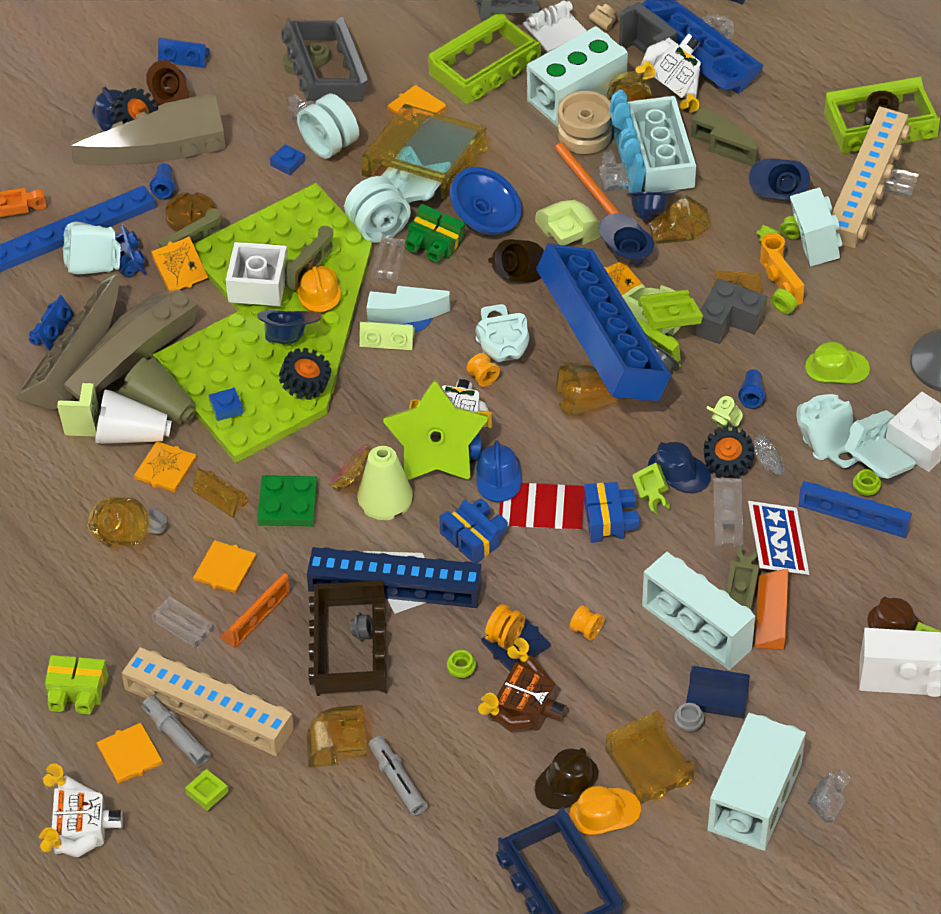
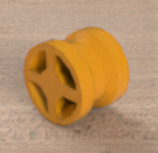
[466,353,500,387]
[569,605,605,641]

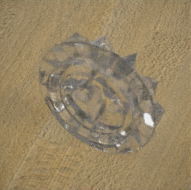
[700,13,735,39]
[753,435,785,476]

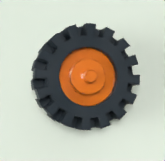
[110,88,159,124]
[279,348,331,400]
[703,426,754,480]

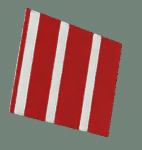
[499,483,584,530]

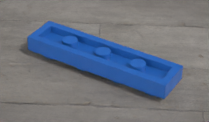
[798,481,912,538]

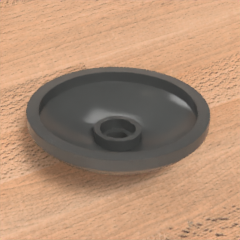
[910,330,941,392]

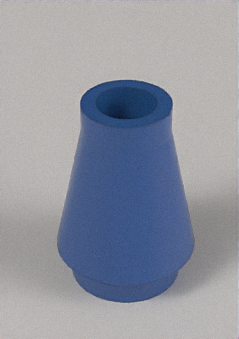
[150,164,175,199]
[738,369,765,408]

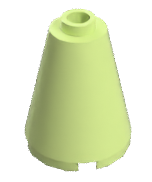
[357,446,413,520]

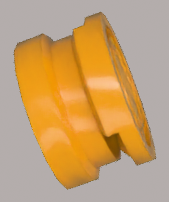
[485,603,525,650]

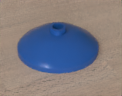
[450,167,521,235]

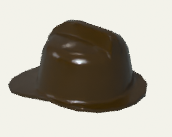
[488,239,544,282]
[534,748,599,810]

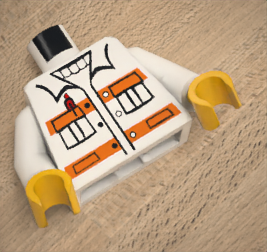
[39,763,123,857]

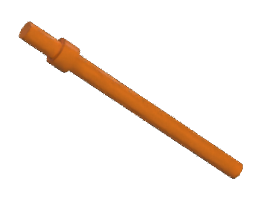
[555,143,620,215]

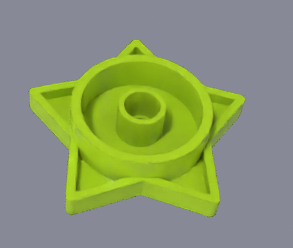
[383,380,488,480]

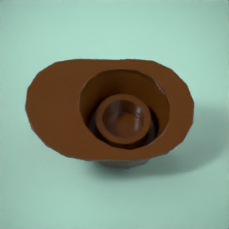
[146,60,189,107]
[867,596,924,631]

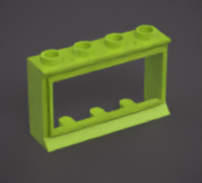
[428,13,541,105]
[824,76,940,154]

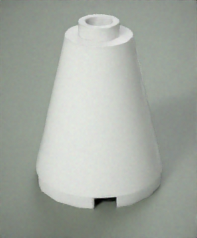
[95,390,172,444]

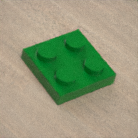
[257,475,317,527]

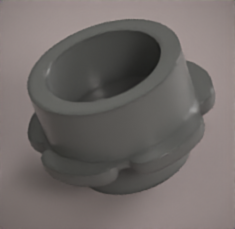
[350,613,372,641]

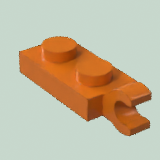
[0,187,47,217]

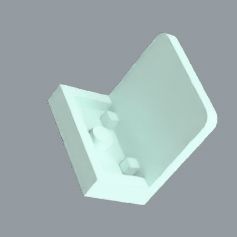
[382,148,453,203]
[844,410,916,479]

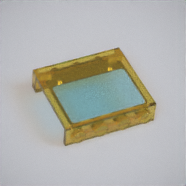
[362,104,489,200]

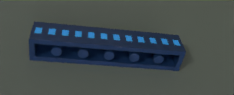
[307,547,482,608]

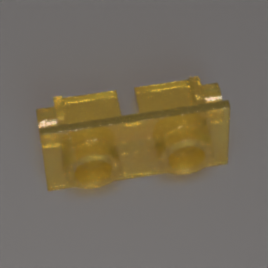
[192,467,248,518]

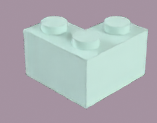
[790,187,842,267]

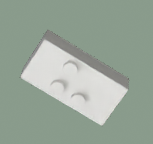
[859,628,941,697]

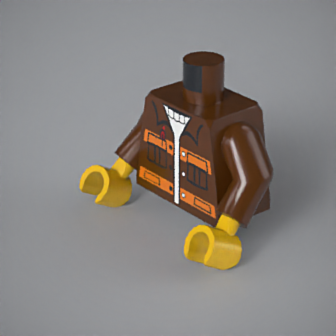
[478,638,567,732]

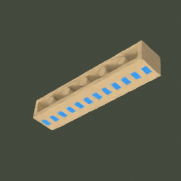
[831,106,911,248]
[122,647,294,756]

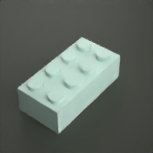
[628,96,696,192]
[642,552,755,670]

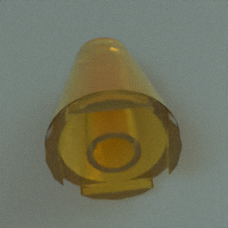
[556,362,628,417]

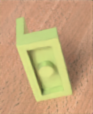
[57,383,100,436]

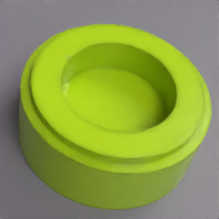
[770,288,797,314]

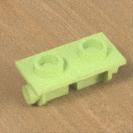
[360,322,415,350]
[707,396,743,433]

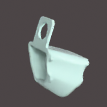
[63,222,121,274]
[476,304,530,362]
[796,394,858,468]

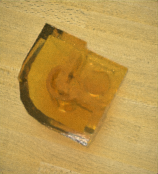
[306,705,367,768]

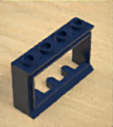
[496,807,623,914]

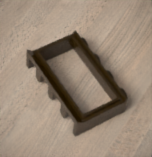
[308,580,387,696]

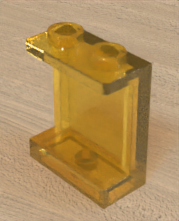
[605,710,694,804]

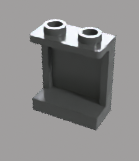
[619,2,678,54]

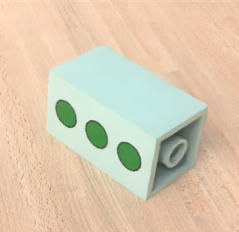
[527,26,628,127]
[707,713,806,851]

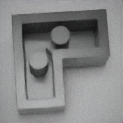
[695,278,767,344]

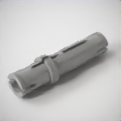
[141,695,211,767]
[368,735,428,816]

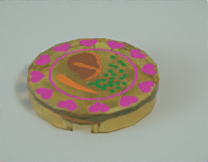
[329,444,372,492]

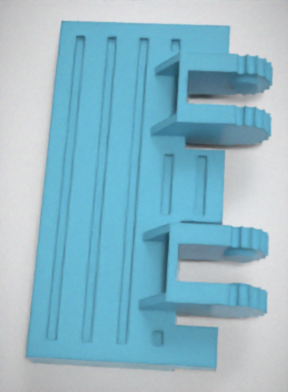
[609,90,646,193]

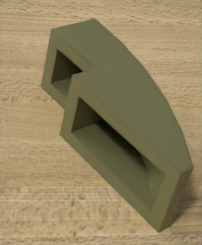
[691,107,759,167]

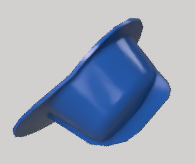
[476,440,521,502]

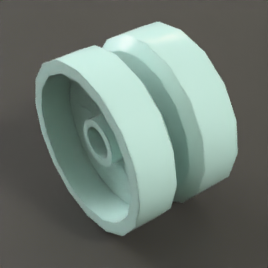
[297,93,359,159]
[344,176,411,243]

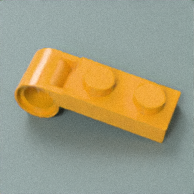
[760,233,805,305]

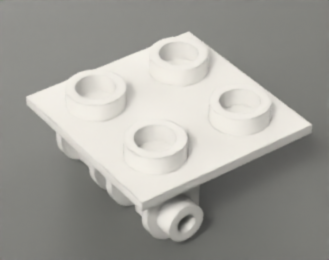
[523,0,586,52]

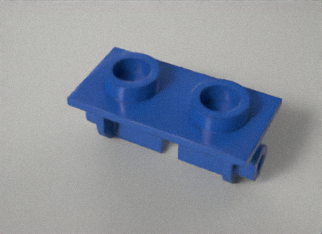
[158,38,210,68]
[115,224,147,277]
[29,295,74,351]

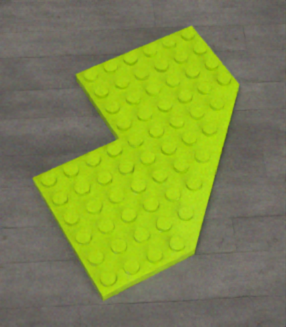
[153,183,372,464]

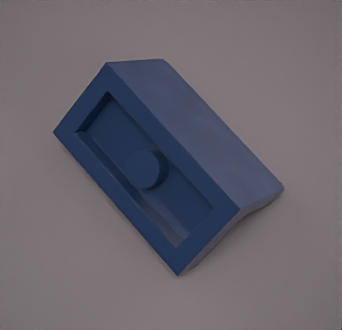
[686,666,750,719]

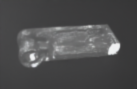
[713,478,743,547]

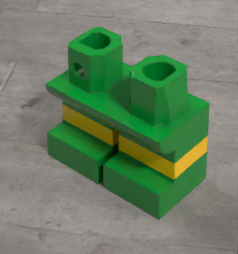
[405,204,465,263]

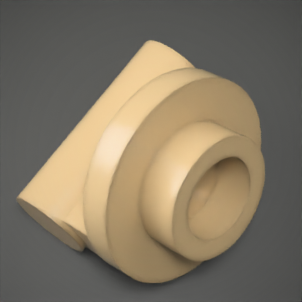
[589,4,618,31]

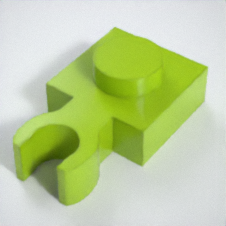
[632,463,670,515]

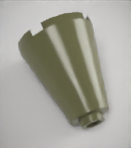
[119,355,196,425]

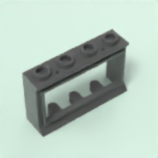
[281,16,368,101]

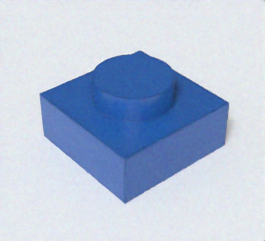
[270,144,305,175]
[209,387,243,421]

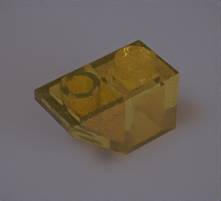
[649,195,711,244]

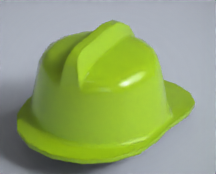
[805,342,870,384]

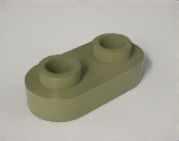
[283,43,330,74]

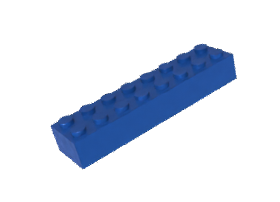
[536,243,671,401]

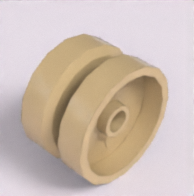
[558,91,613,154]

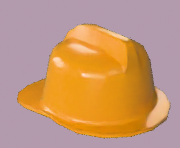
[297,266,341,312]
[569,786,641,835]

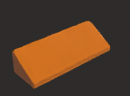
[755,569,788,650]
[220,573,290,648]

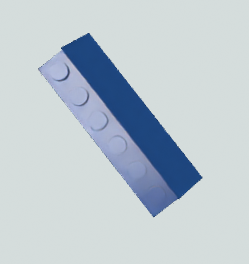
[628,0,764,94]

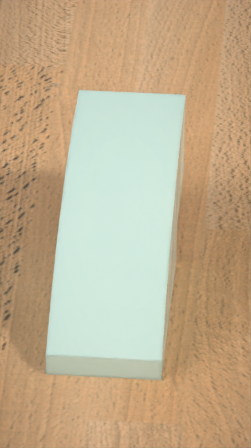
[366,286,451,324]

